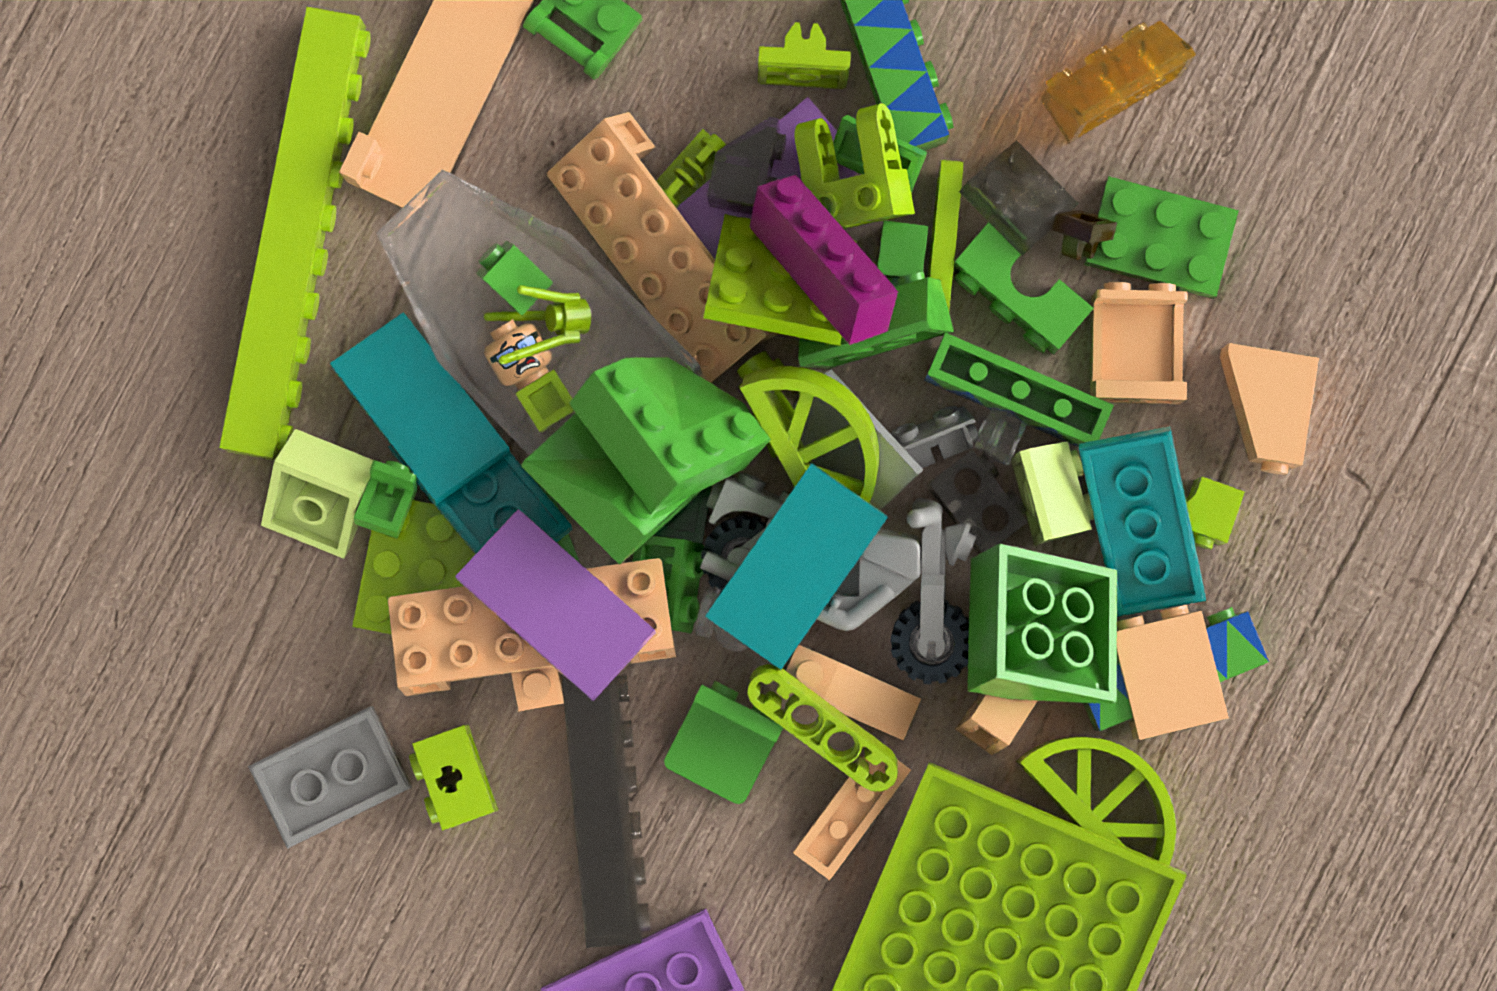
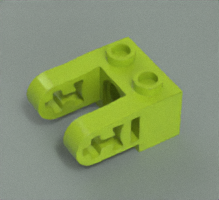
[794,103,915,229]

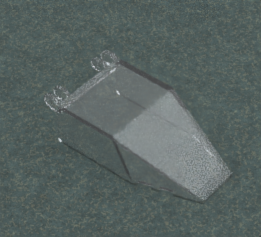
[377,169,707,456]

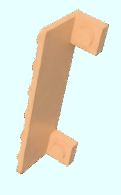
[339,0,534,219]
[547,112,779,383]
[388,558,676,696]

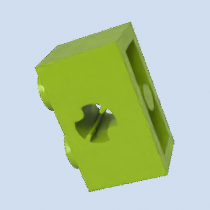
[409,724,498,831]

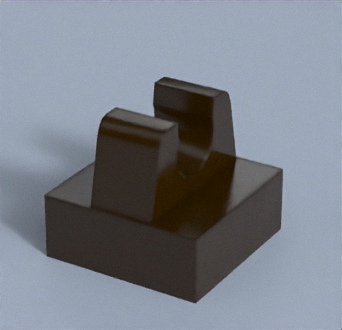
[1052,210,1117,260]

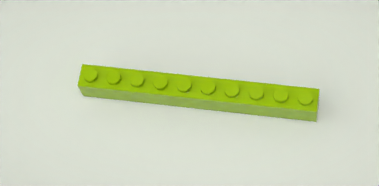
[219,6,371,461]

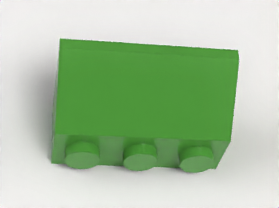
[798,272,954,369]

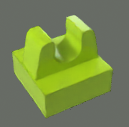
[515,369,575,433]

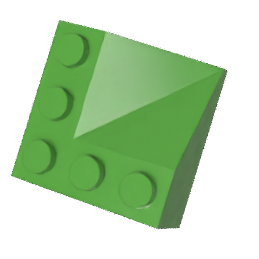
[569,357,771,514]
[520,413,702,565]
[967,543,1117,704]

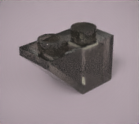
[707,117,787,215]

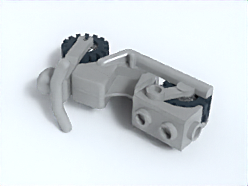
[700,472,976,685]

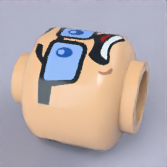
[484,320,552,390]

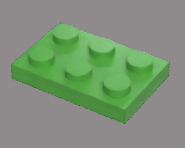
[1084,176,1239,299]

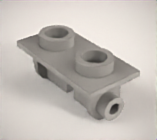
[891,406,980,468]

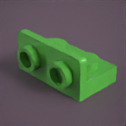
[632,536,704,633]

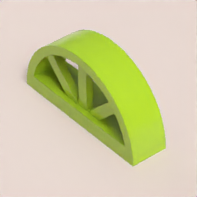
[740,366,879,503]
[1016,736,1176,865]

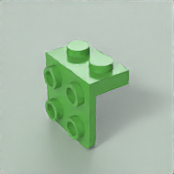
[664,680,783,804]

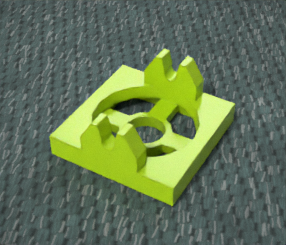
[758,22,851,89]

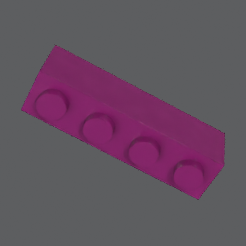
[749,174,898,345]

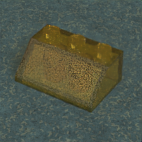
[1041,20,1196,144]

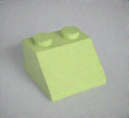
[261,429,373,559]
[1010,441,1094,546]

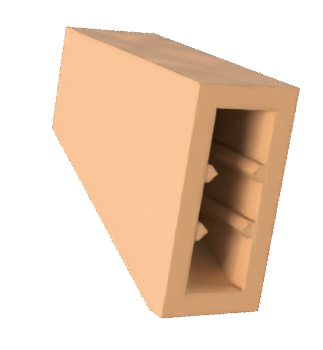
[1220,343,1319,475]

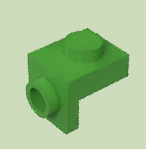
[354,460,417,539]

